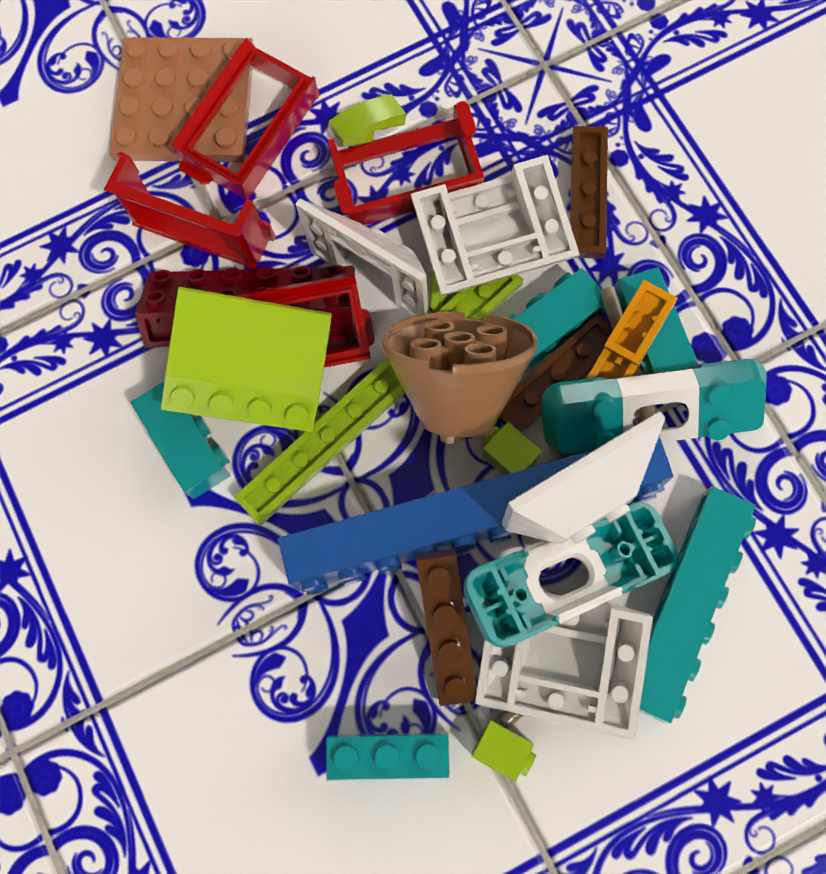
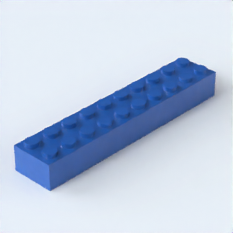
[277,436,674,595]

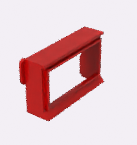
[171,38,320,200]
[327,101,484,225]
[103,152,276,269]
[208,265,375,368]

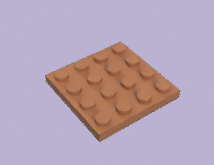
[109,37,254,162]

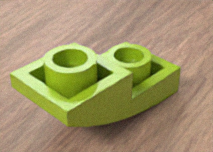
[328,94,406,147]

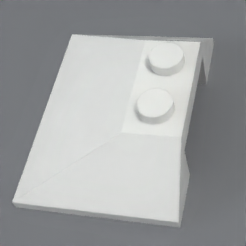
[411,155,580,296]
[295,199,429,316]
[502,411,665,544]
[475,591,653,740]

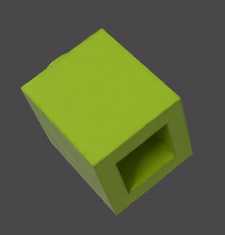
[482,422,542,475]
[471,719,536,782]

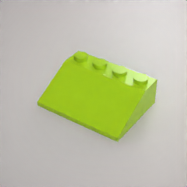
[161,287,332,432]

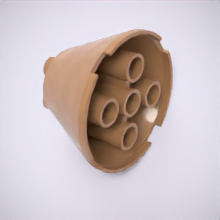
[382,311,537,444]

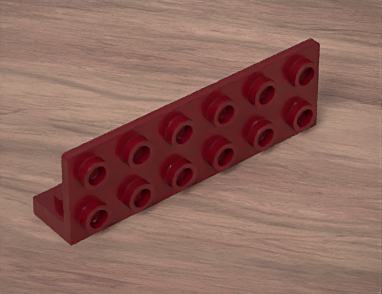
[135,265,356,348]

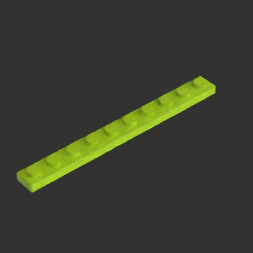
[234,275,524,526]

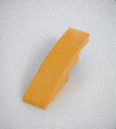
[586,280,678,379]

